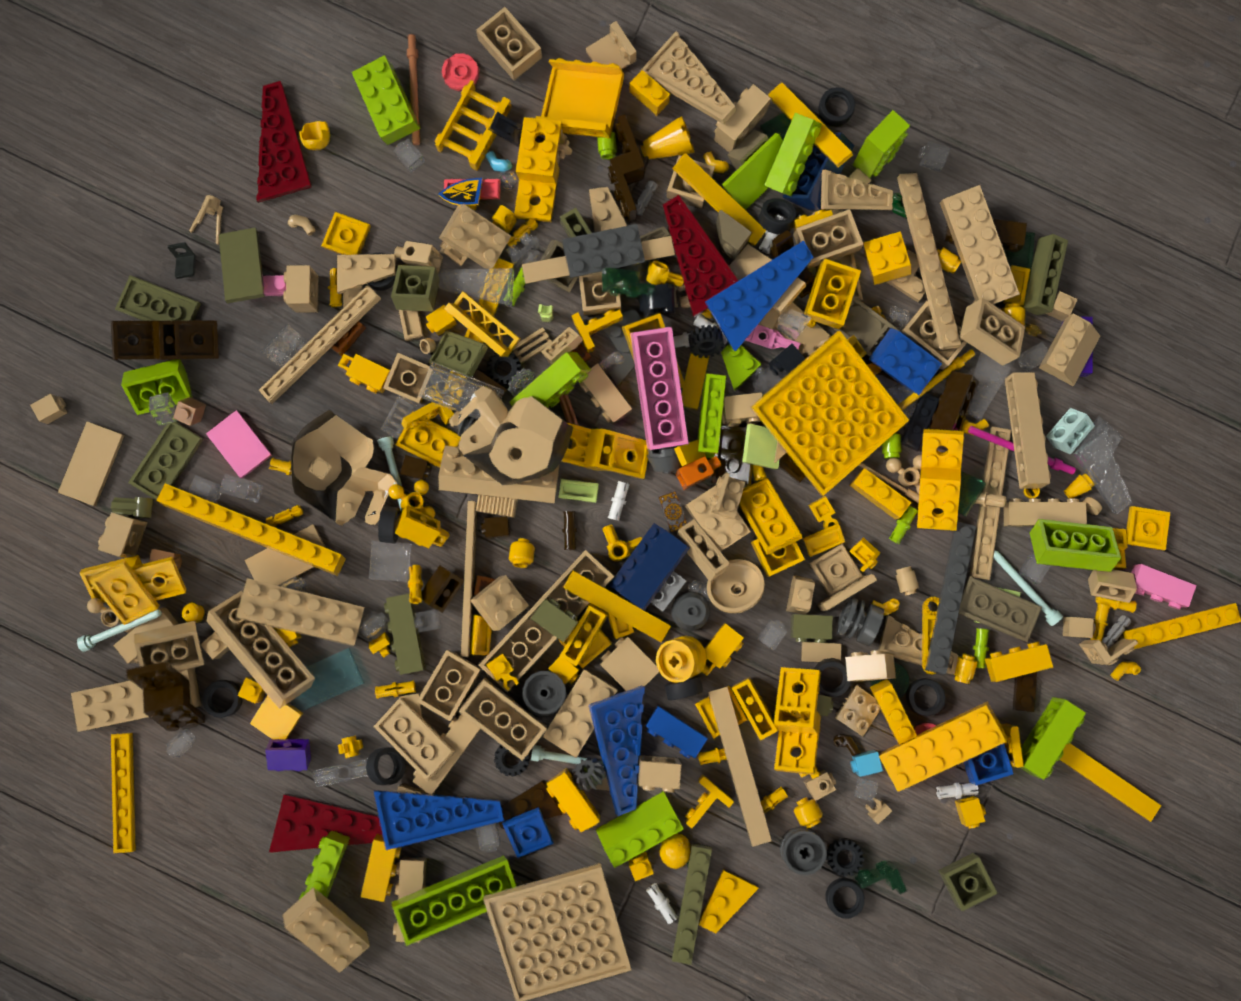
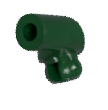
[892,193,907,219]

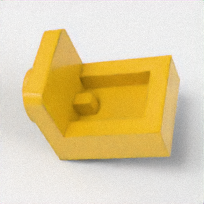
[849,537,880,572]

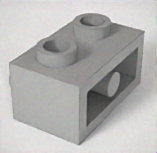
[650,571,686,612]

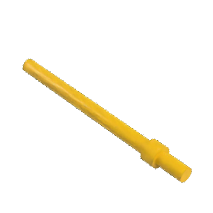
[898,349,975,411]

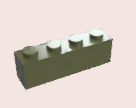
[1023,234,1068,315]
[384,594,426,675]

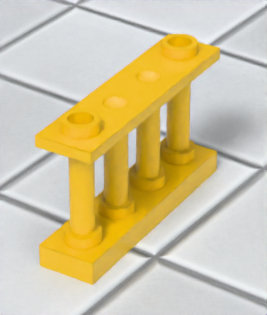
[435,80,512,171]

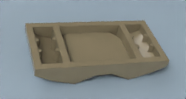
[829,295,903,357]

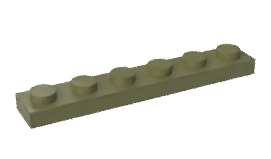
[672,844,712,965]

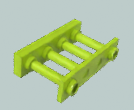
[697,374,726,458]

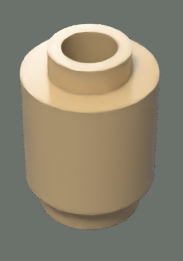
[895,566,919,596]

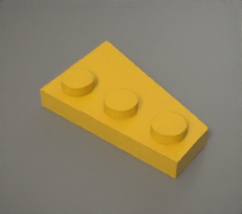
[698,869,759,934]

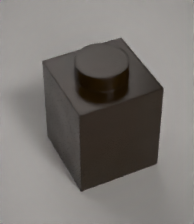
[400,455,432,481]
[481,516,510,539]

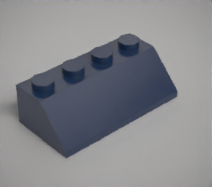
[783,132,855,211]
[609,523,690,611]

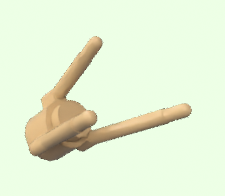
[189,195,223,245]

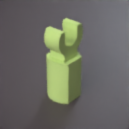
[538,304,554,322]

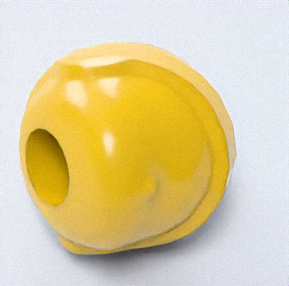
[182,602,205,623]

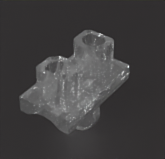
[507,232,541,268]

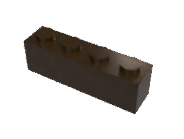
[944,219,1027,252]
[930,371,979,451]

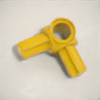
[646,259,684,287]
[602,524,643,562]

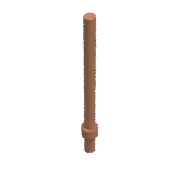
[407,34,420,146]

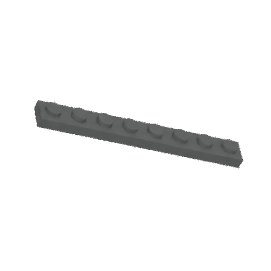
[925,521,976,675]

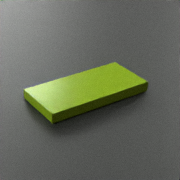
[722,133,783,210]

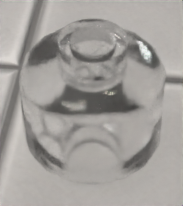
[359,611,388,640]

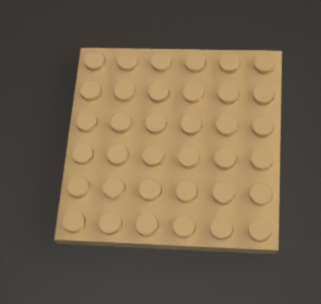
[484,863,631,1001]

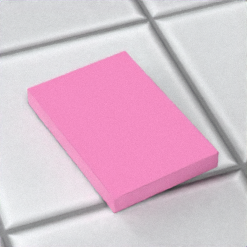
[206,410,272,479]

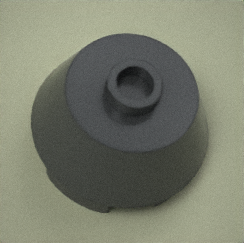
[647,445,681,473]
[672,592,710,631]

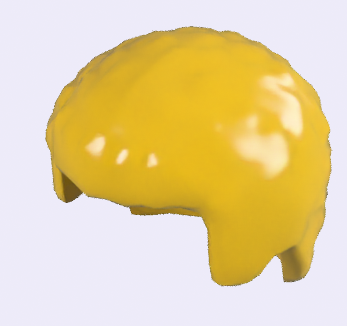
[300,121,330,151]
[660,833,691,869]

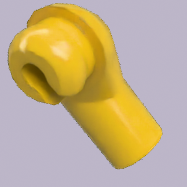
[703,151,729,173]
[1110,662,1141,681]

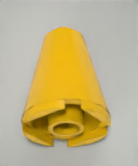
[641,116,695,159]

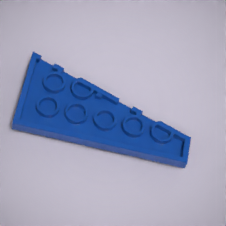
[705,241,813,352]
[589,686,645,816]
[374,790,504,850]

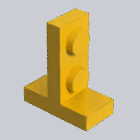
[571,309,623,353]
[401,384,454,430]
[685,774,734,828]

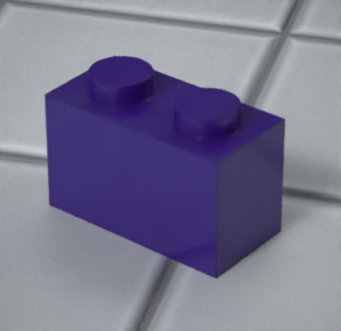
[265,739,311,771]

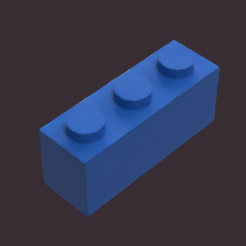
[645,705,708,759]

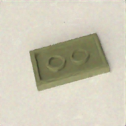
[428,330,488,380]

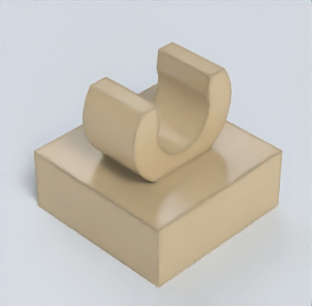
[865,797,892,824]

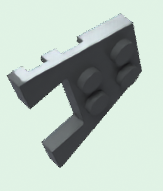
[583,309,641,387]

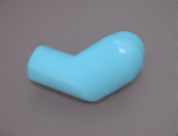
[485,151,512,172]

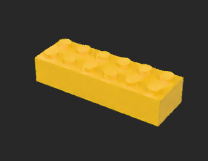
[879,701,1008,792]

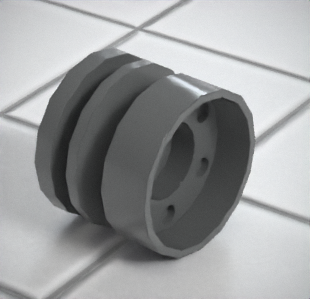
[837,596,884,646]

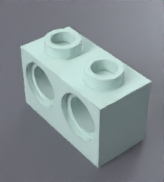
[1046,408,1095,454]

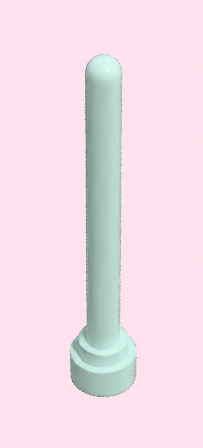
[377,436,403,512]
[993,551,1063,626]
[77,610,162,652]
[531,745,604,767]

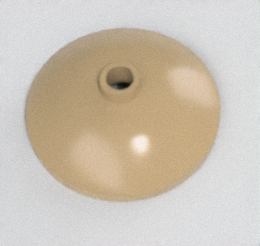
[707,559,765,613]

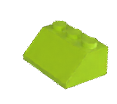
[121,359,192,415]

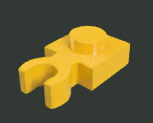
[808,496,839,529]
[487,654,519,691]

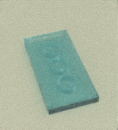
[289,648,364,712]

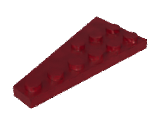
[256,81,312,203]
[663,195,738,319]
[269,793,383,853]

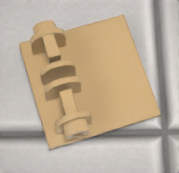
[835,686,881,737]

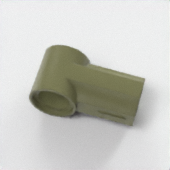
[111,497,153,518]

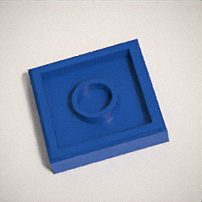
[503,807,554,858]

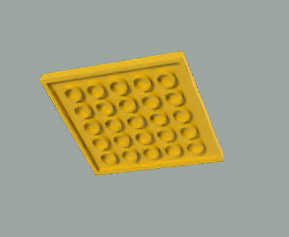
[751,331,909,496]

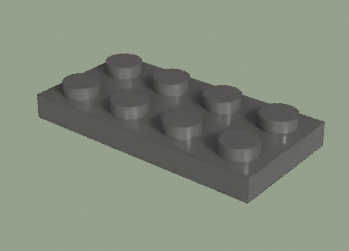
[562,224,645,278]

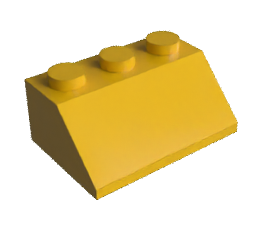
[546,768,600,832]

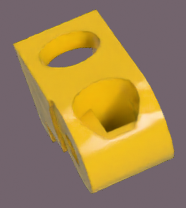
[492,205,517,234]

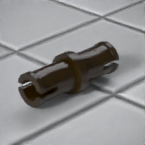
[562,511,577,550]

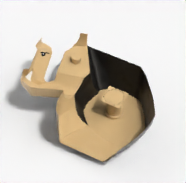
[449,386,573,485]
[291,410,397,526]

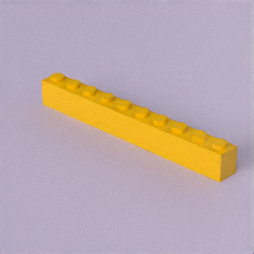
[156,483,346,576]

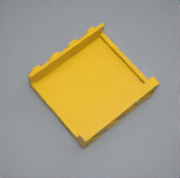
[536,58,625,138]

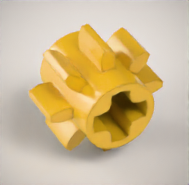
[338,735,363,758]

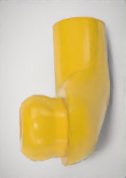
[962,419,989,435]
[871,598,900,616]

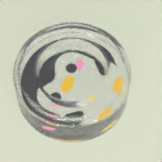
[498,170,517,190]

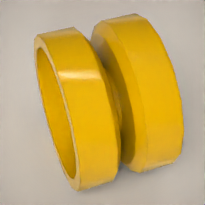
[656,635,707,683]

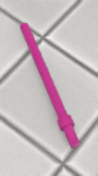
[968,426,1076,475]

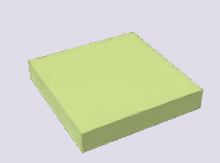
[742,424,779,469]

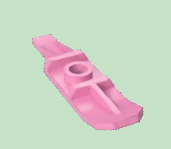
[745,325,800,349]

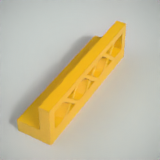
[444,291,521,357]

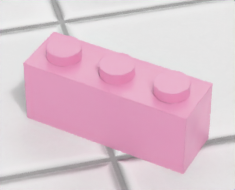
[1131,564,1196,610]

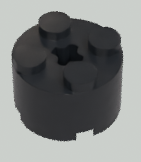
[638,284,678,316]

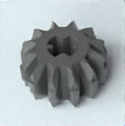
[571,756,606,792]

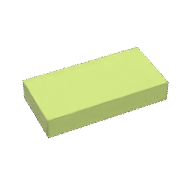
[558,479,599,503]

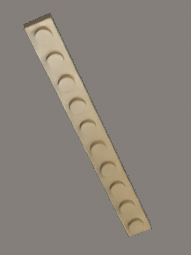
[897,173,961,350]

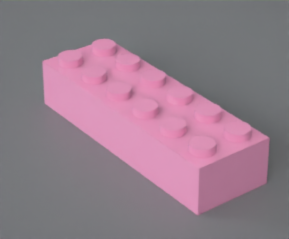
[630,327,688,450]

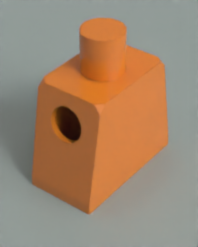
[675,456,721,491]

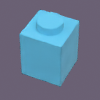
[850,750,883,777]

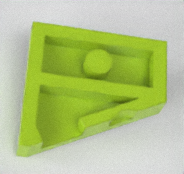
[721,344,761,391]

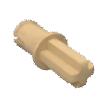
[966,491,1007,507]

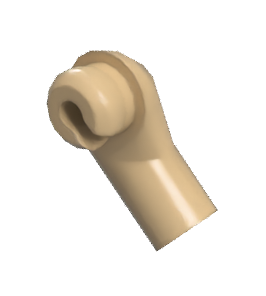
[288,214,316,236]

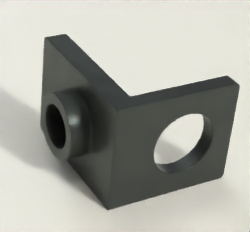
[168,242,196,279]

